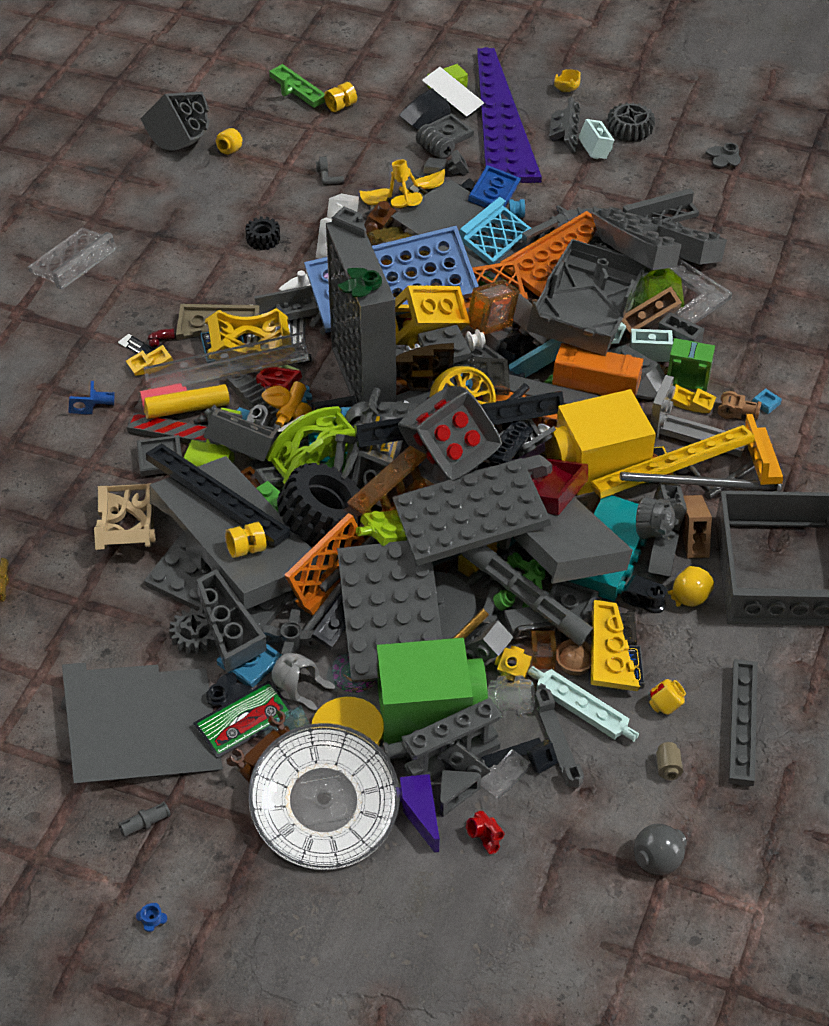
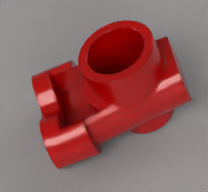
[466,811,505,854]

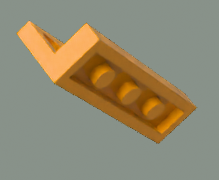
[745,414,783,485]

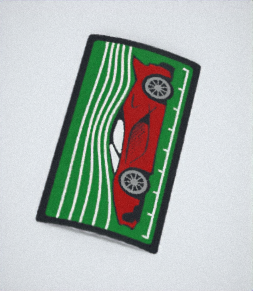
[193,681,294,758]

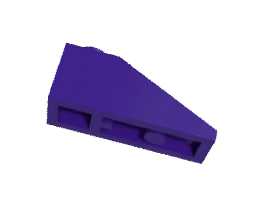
[396,774,440,853]

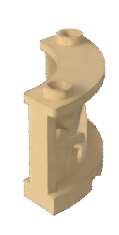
[94,483,156,550]

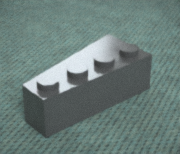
[197,569,267,673]

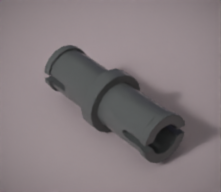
[118,801,171,838]

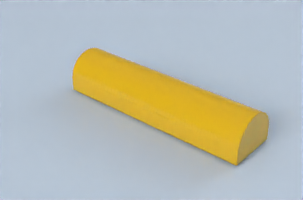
[144,384,230,419]

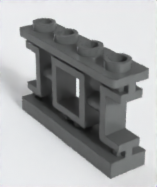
[403,698,502,781]

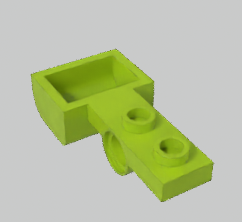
[184,407,242,467]

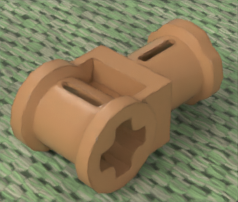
[718,391,762,419]

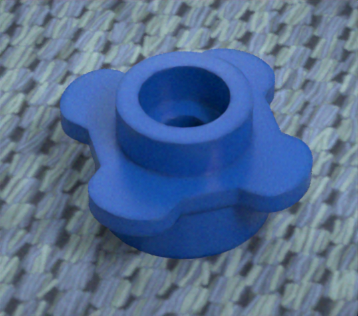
[136,903,167,932]

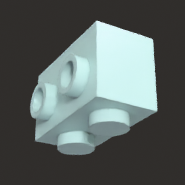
[578,119,614,159]
[629,329,673,362]

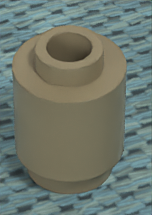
[656,742,683,780]

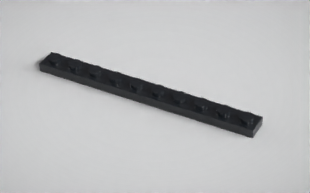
[354,391,564,448]

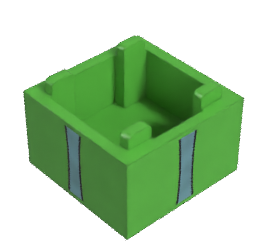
[667,338,715,392]

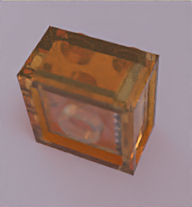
[468,279,520,335]

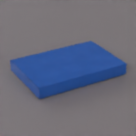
[468,165,521,208]

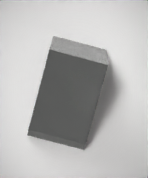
[440,770,481,817]

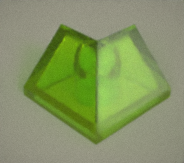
[642,268,684,307]

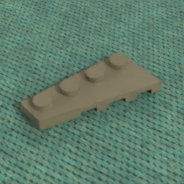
[176,304,260,340]

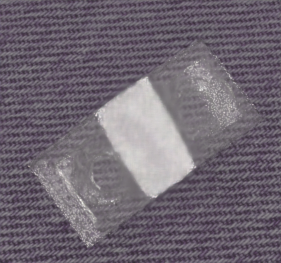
[480,749,532,799]

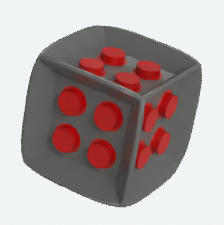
[398,386,502,482]

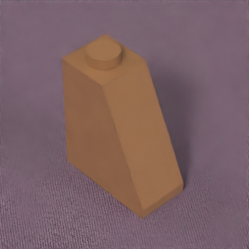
[681,495,712,558]

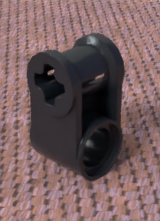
[621,575,667,613]

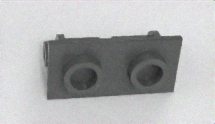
[439,740,491,778]

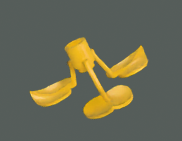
[360,159,445,208]

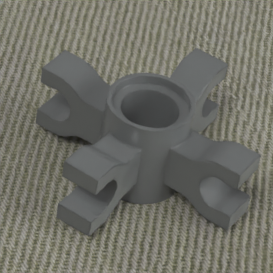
[263,609,319,655]

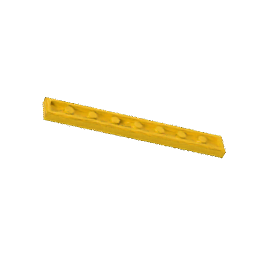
[590,425,755,499]

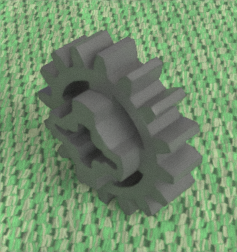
[169,608,215,654]

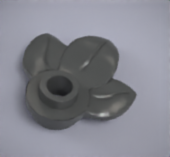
[706,142,741,168]

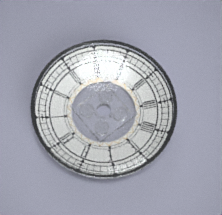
[249,723,400,870]

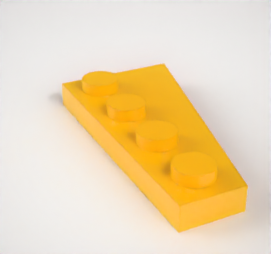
[591,600,640,691]

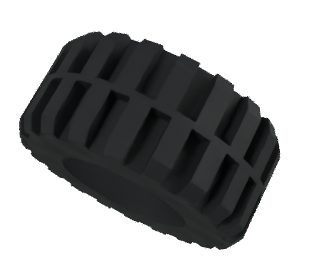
[277,463,367,548]

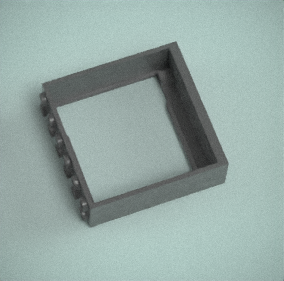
[715,490,829,626]

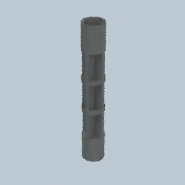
[462,545,594,647]

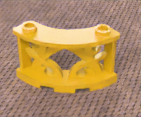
[205,308,295,366]

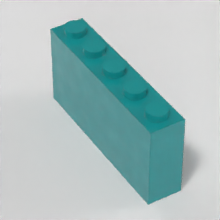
[569,495,648,602]

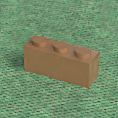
[622,287,682,340]

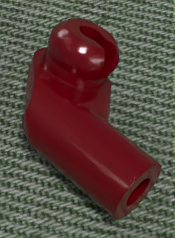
[147,329,175,347]

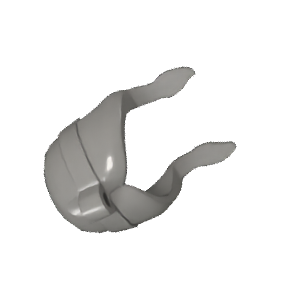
[272,653,335,711]

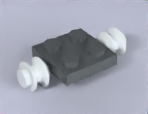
[403,325,486,363]

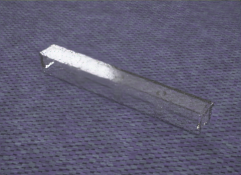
[144,332,310,389]

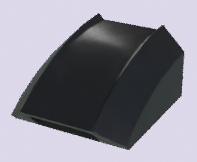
[399,88,450,130]

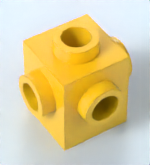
[494,645,532,682]

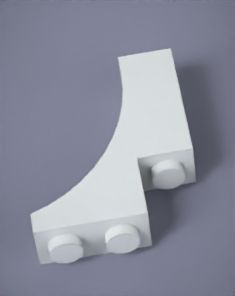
[316,194,359,259]

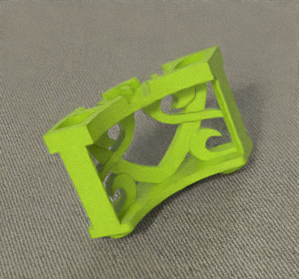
[266,406,356,484]

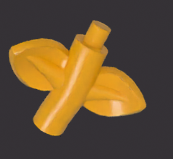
[261,381,312,427]

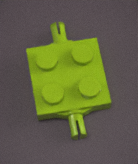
[356,510,407,546]

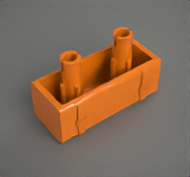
[552,343,644,397]

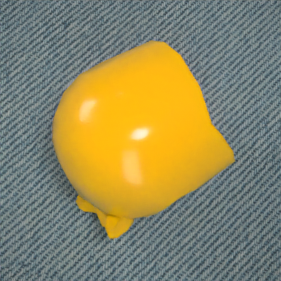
[668,566,714,607]

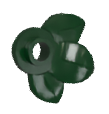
[338,268,382,297]

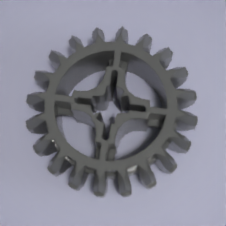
[607,102,655,142]

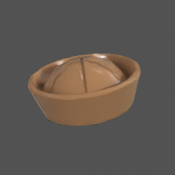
[555,639,591,676]

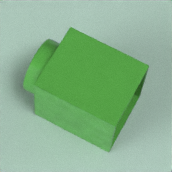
[377,638,488,745]

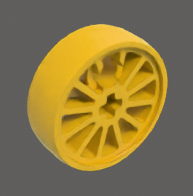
[430,366,496,404]

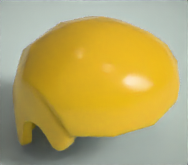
[554,69,581,92]

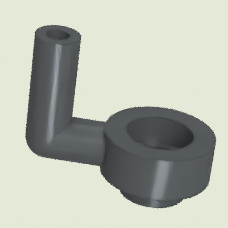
[316,156,344,185]

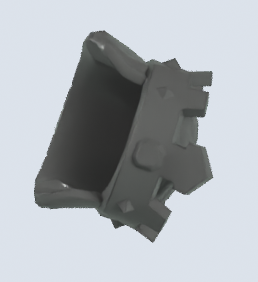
[636,497,685,541]

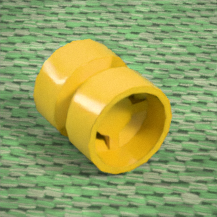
[324,82,357,112]
[225,522,266,558]

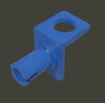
[68,381,115,414]

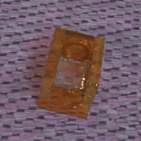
[530,631,557,669]

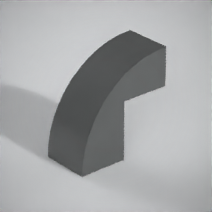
[648,532,679,577]

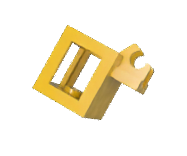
[395,285,470,349]

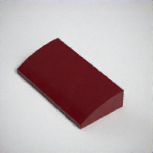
[531,459,588,515]

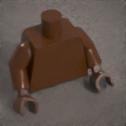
[226,710,303,786]

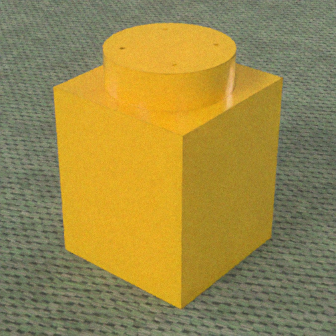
[545,389,656,496]

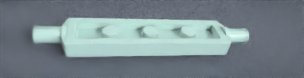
[528,666,639,742]

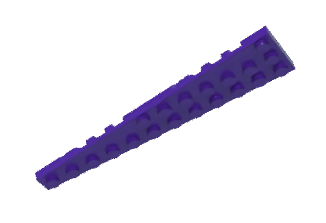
[477,47,542,183]

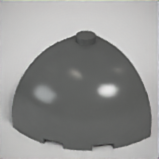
[140,92,210,150]

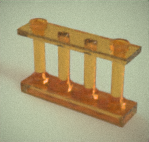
[347,446,434,544]

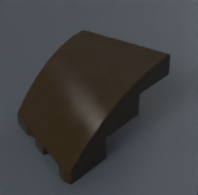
[396,343,454,391]

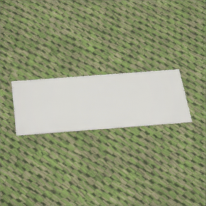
[422,67,484,116]

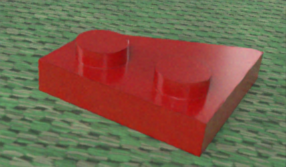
[256,365,302,391]

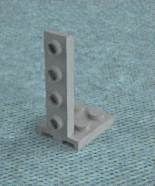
[650,375,745,457]

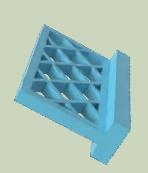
[459,197,531,265]

